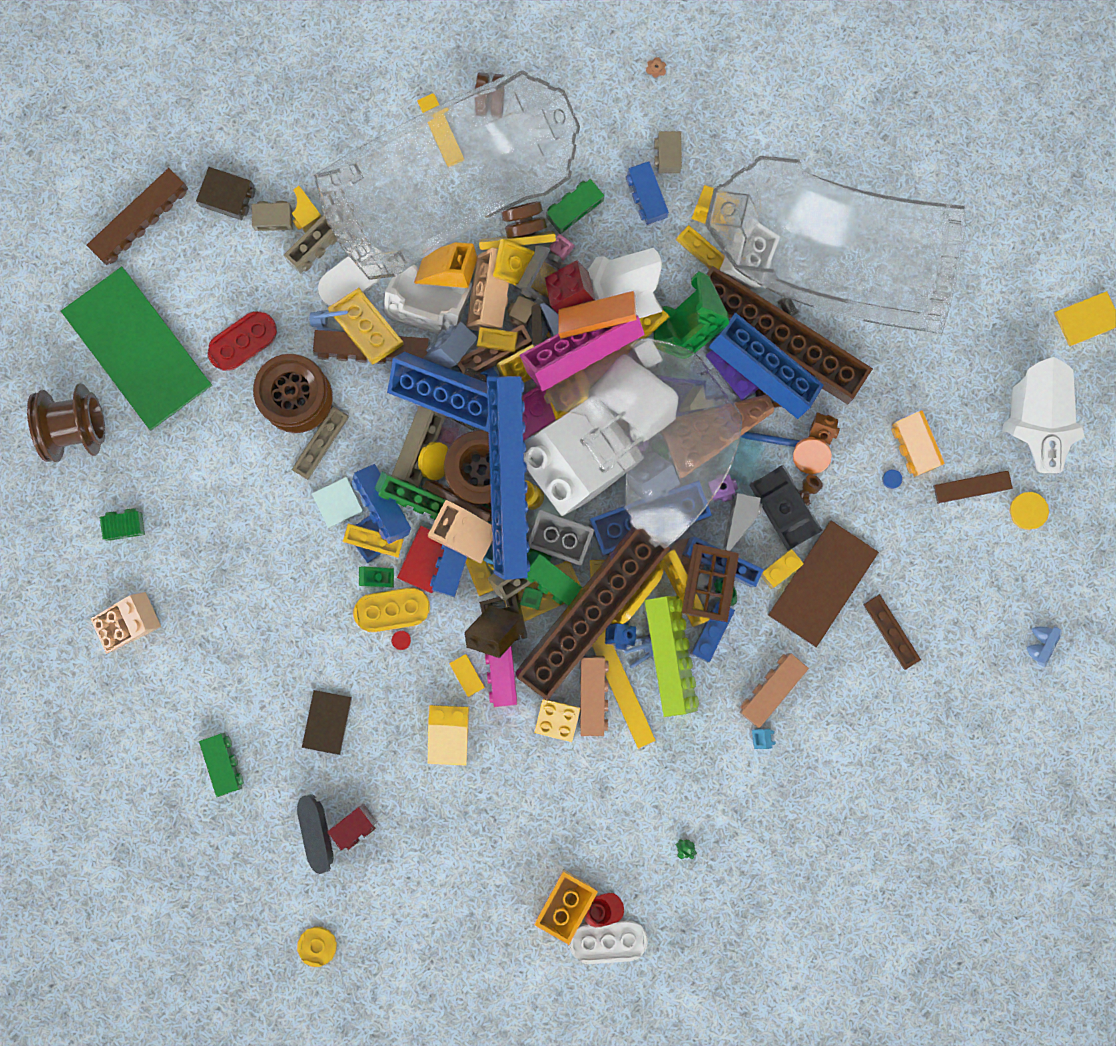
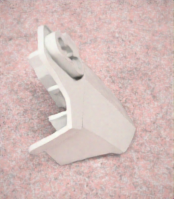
[587,248,663,318]
[1002,357,1085,473]

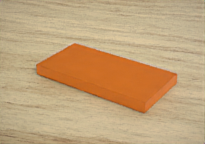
[559,291,637,338]

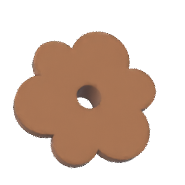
[646,57,666,78]

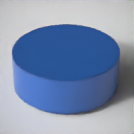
[882,470,903,489]

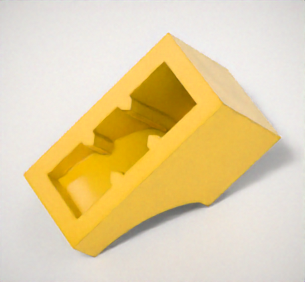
[292,186,322,233]

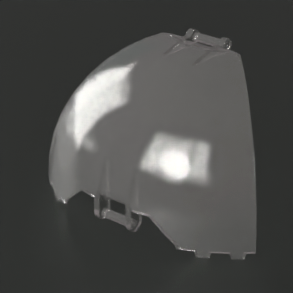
[544,339,742,549]

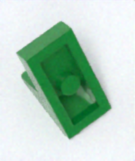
[359,566,394,588]

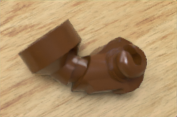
[799,474,823,507]

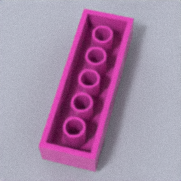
[520,315,645,391]

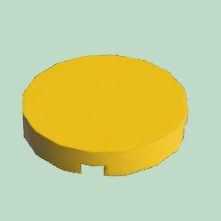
[418,442,448,480]
[1009,492,1049,530]
[297,926,337,967]

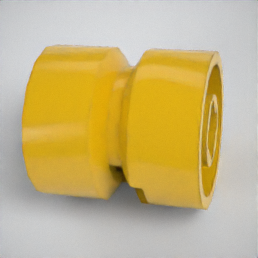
[524,480,544,510]

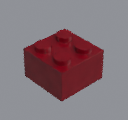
[545,260,595,314]
[327,803,377,851]

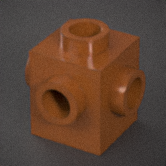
[808,412,840,445]

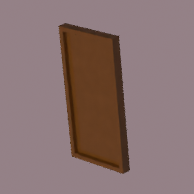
[768,520,879,648]

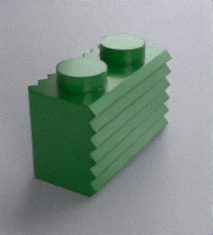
[100,508,145,541]

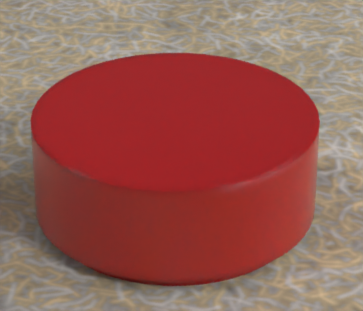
[391,631,411,650]

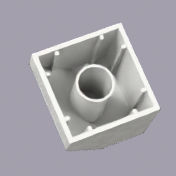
[524,397,644,516]

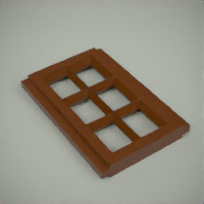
[681,544,739,623]

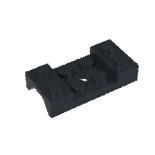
[749,465,823,551]

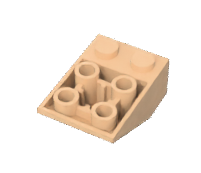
[428,500,493,563]
[91,592,161,654]

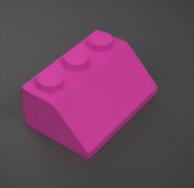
[485,646,518,707]

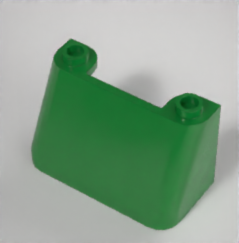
[653,271,729,360]

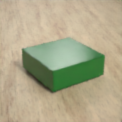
[520,587,543,610]

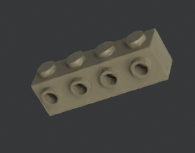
[284,202,353,274]
[392,406,446,486]

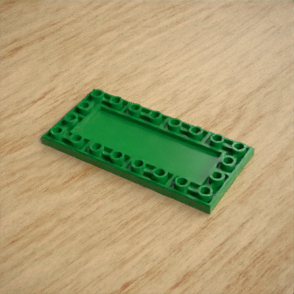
[61,266,213,431]

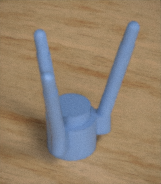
[309,310,348,332]
[624,635,654,668]

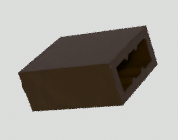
[196,167,256,220]
[464,605,524,658]

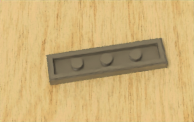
[291,406,349,480]

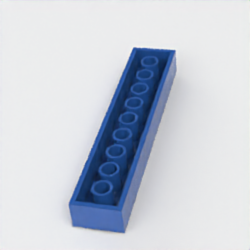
[487,376,530,580]

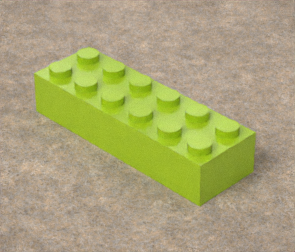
[645,596,699,717]

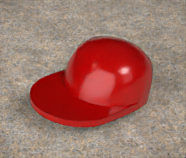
[584,893,624,928]

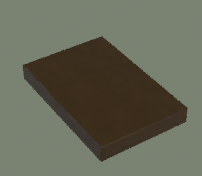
[302,690,352,755]

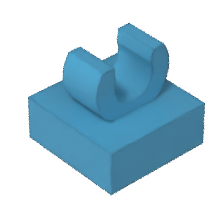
[752,729,776,749]

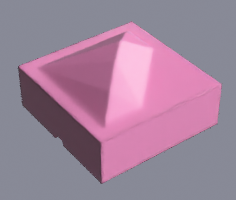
[549,234,575,261]

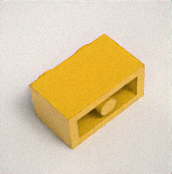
[761,549,804,589]

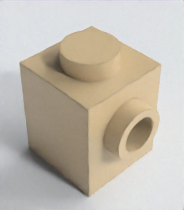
[508,295,536,327]

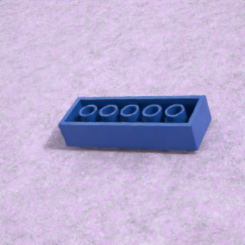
[709,313,824,419]
[387,352,489,432]
[589,479,712,557]

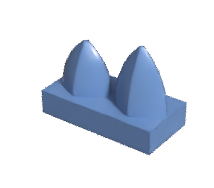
[1027,626,1062,667]

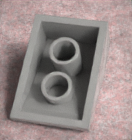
[722,493,763,551]

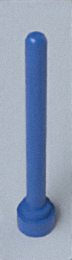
[739,431,800,447]

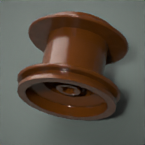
[253,354,333,433]
[27,383,105,462]
[444,430,491,507]

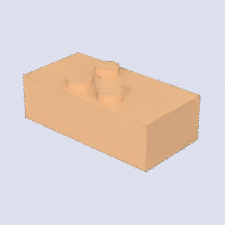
[466,248,509,331]

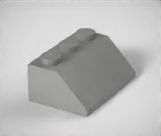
[528,510,595,566]

